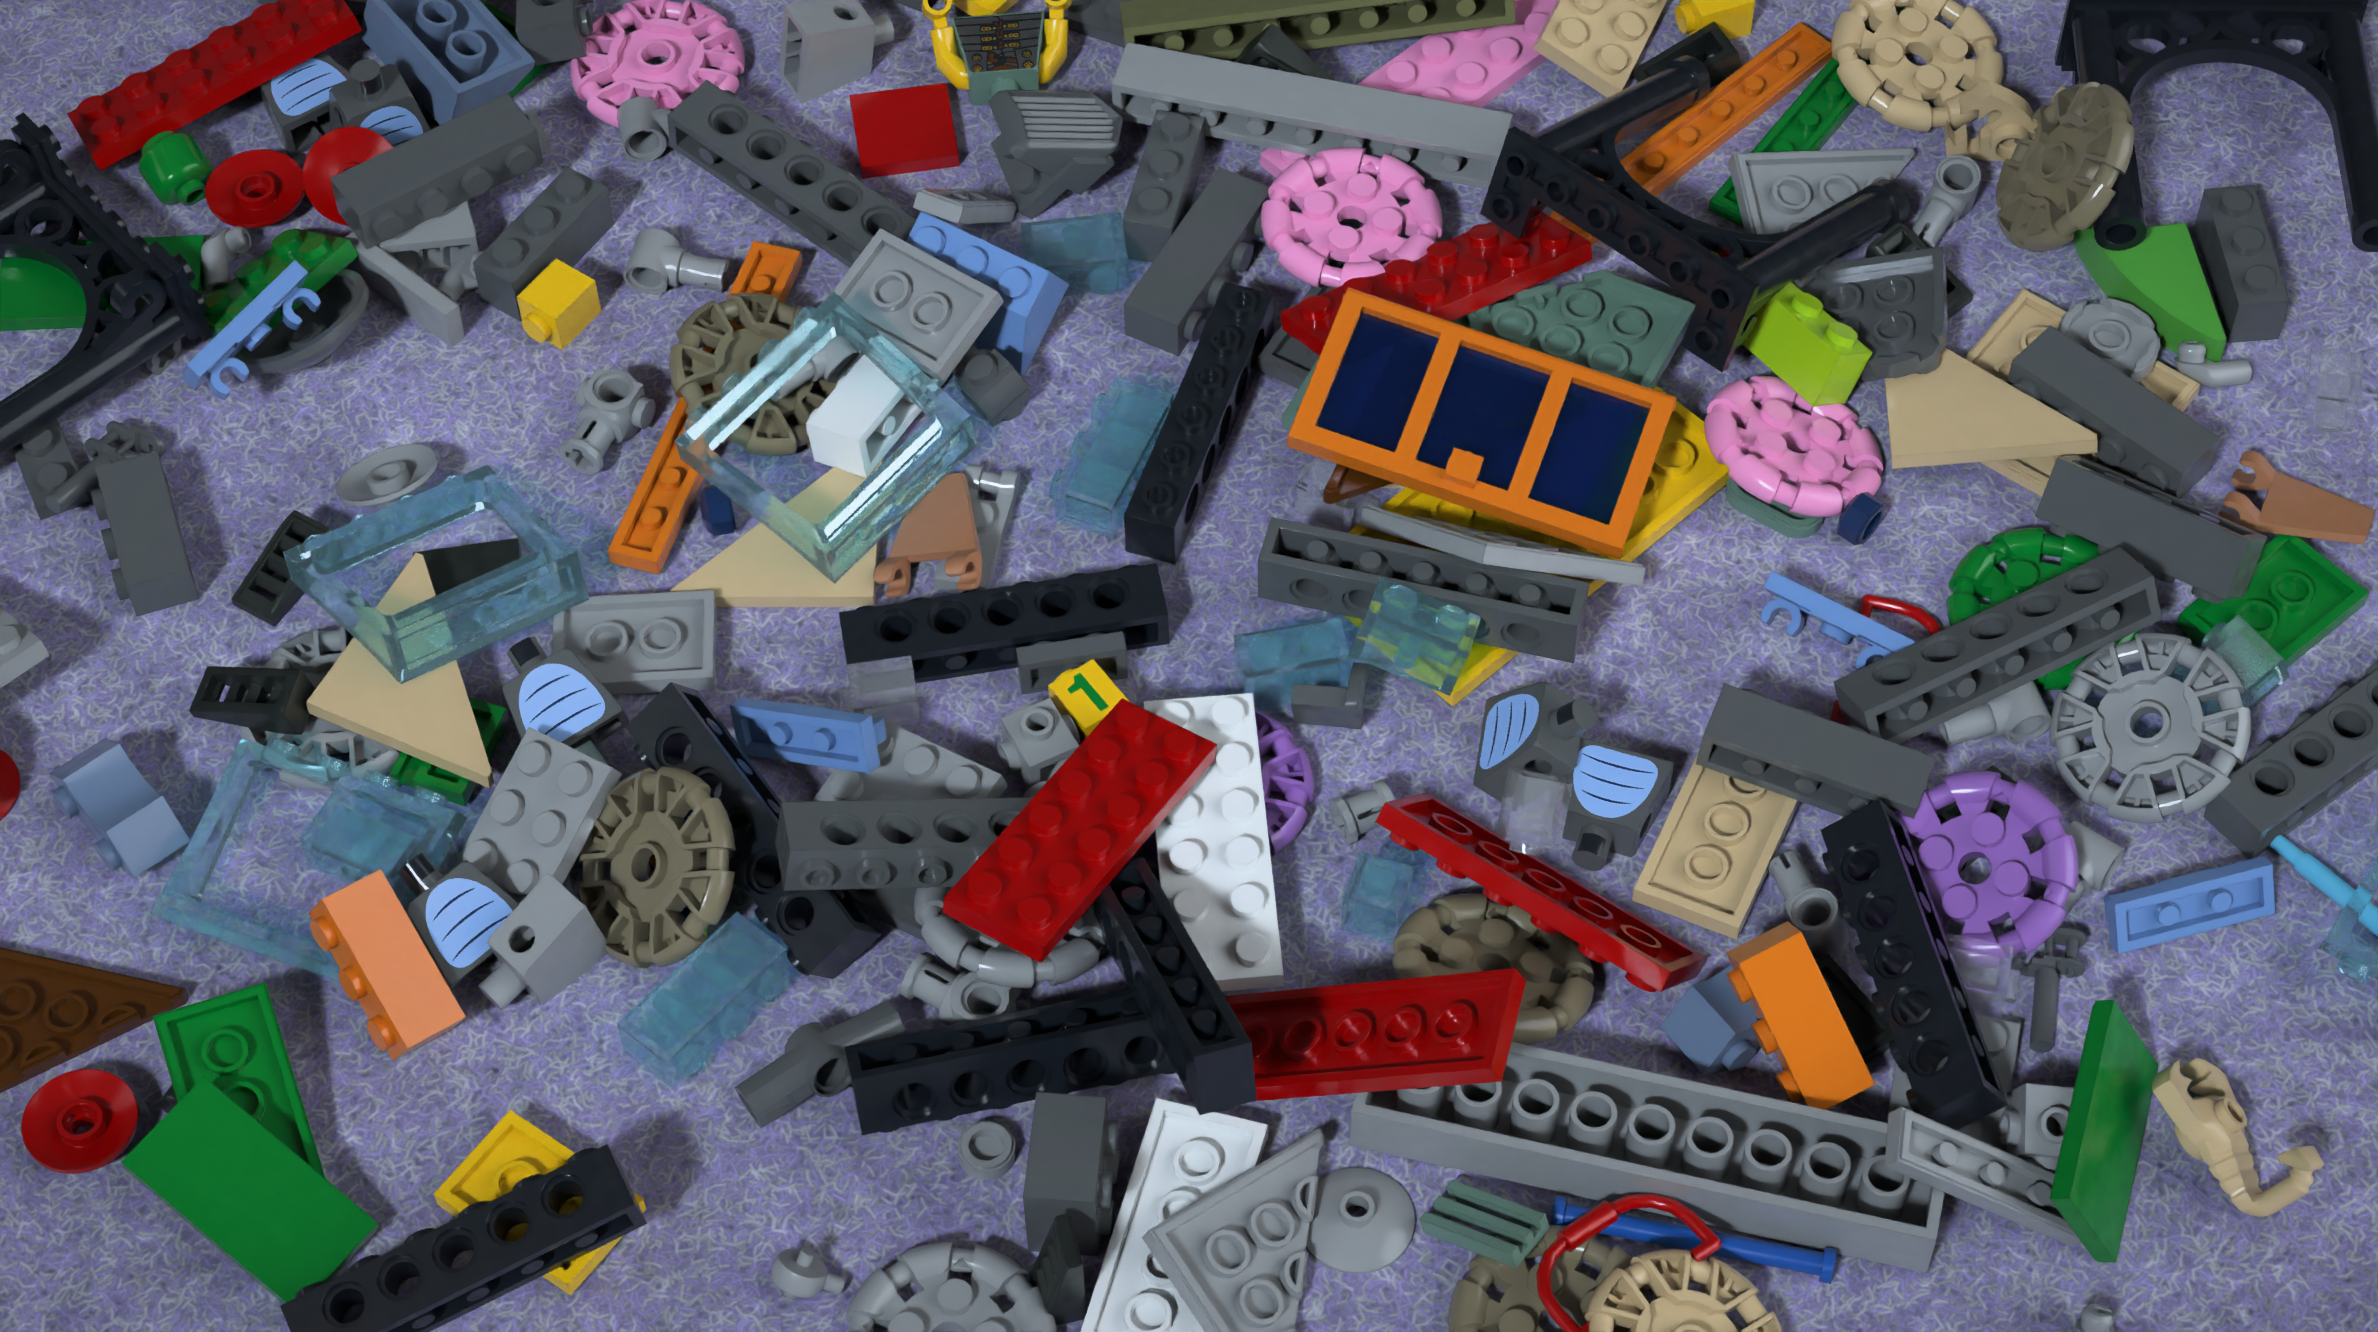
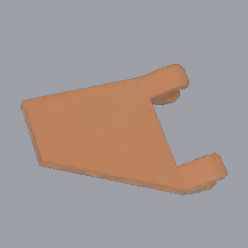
[2218,450,2376,545]
[873,472,982,598]

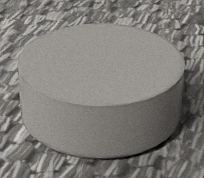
[957,1121,1016,1180]

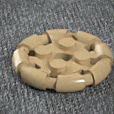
[1831,0,2004,132]
[1584,1249,1783,1332]

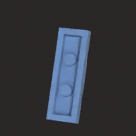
[182,260,321,400]
[1761,571,1917,670]
[730,697,887,773]
[2104,856,2275,954]

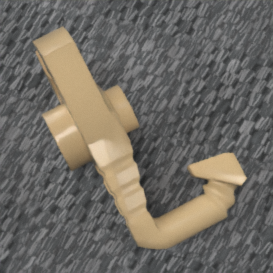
[1944,81,2066,162]
[2152,1058,2324,1217]

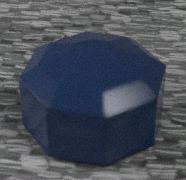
[699,483,736,536]
[1837,492,1886,545]

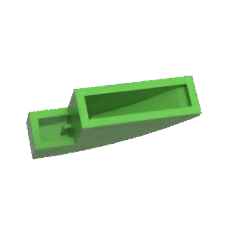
[2072,223,2227,362]

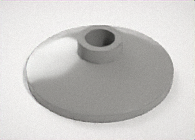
[336,444,438,507]
[1306,1168,1415,1274]

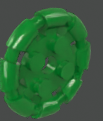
[1946,527,2139,690]

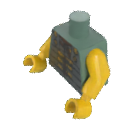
[921,0,1072,115]

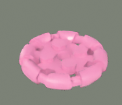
[570,0,745,133]
[1261,147,1443,288]
[1704,376,1883,517]

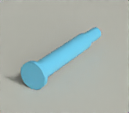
[2270,834,2378,944]

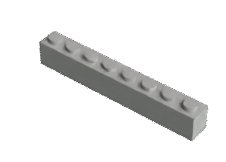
[1111,42,1513,189]

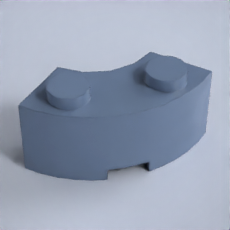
[49,738,191,878]
[1660,964,1829,1075]

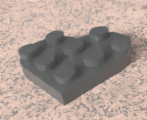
[1797,247,1948,382]

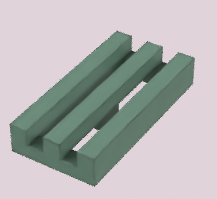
[1419,1180,1550,1268]

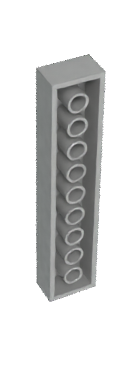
[1350,1042,1945,1273]

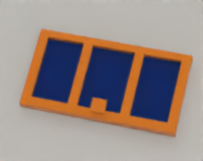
[1286,287,1677,560]

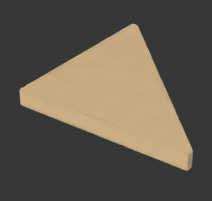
[1884,348,2098,469]
[669,457,884,607]
[306,552,494,788]

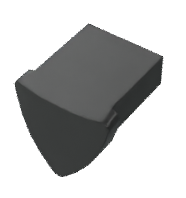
[1291,662,1369,730]

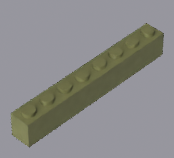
[1119,0,1516,60]

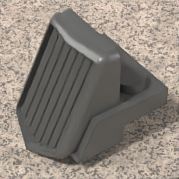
[989,90,1122,219]

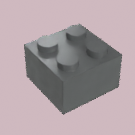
[1023,1092,1120,1256]

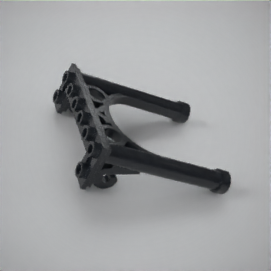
[2054,0,2378,252]
[1480,55,1910,372]
[0,112,213,456]

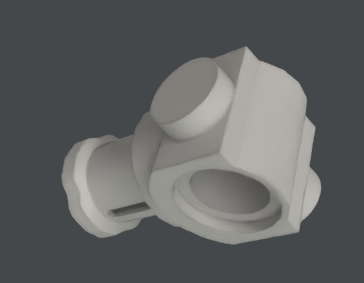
[559,368,655,475]
[900,952,1022,1025]

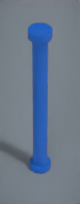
[1550,1195,1837,1284]

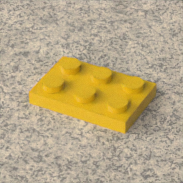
[434,1110,646,1296]

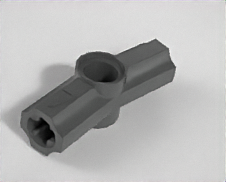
[734,1001,907,1128]

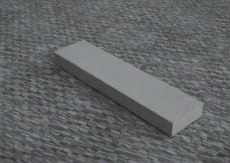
[1884,1107,2082,1246]

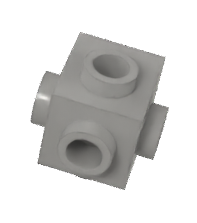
[997,698,1080,790]
[1998,1083,2074,1173]

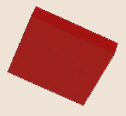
[849,83,960,179]

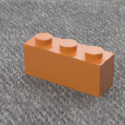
[308,869,466,1061]
[1726,921,1875,1110]

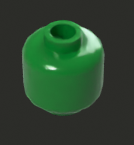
[138,131,214,206]

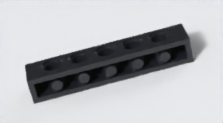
[1124,282,1274,564]
[839,563,1169,694]
[625,682,881,979]
[1821,799,2008,1130]
[1093,857,1257,1115]
[845,988,1176,1136]
[280,1144,647,1332]

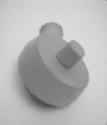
[771,1247,845,1299]

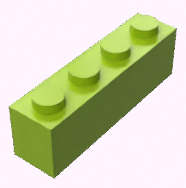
[1696,251,1873,407]

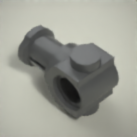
[952,341,1032,427]

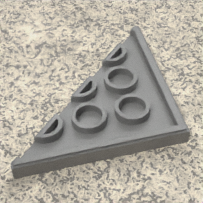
[1728,147,1915,291]
[1360,505,1646,586]
[1142,1128,1325,1332]

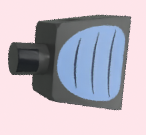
[259,51,352,158]
[329,59,431,170]
[502,637,629,749]
[1473,682,1596,809]
[1558,737,1674,871]
[397,852,519,990]

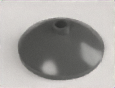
[231,269,369,375]

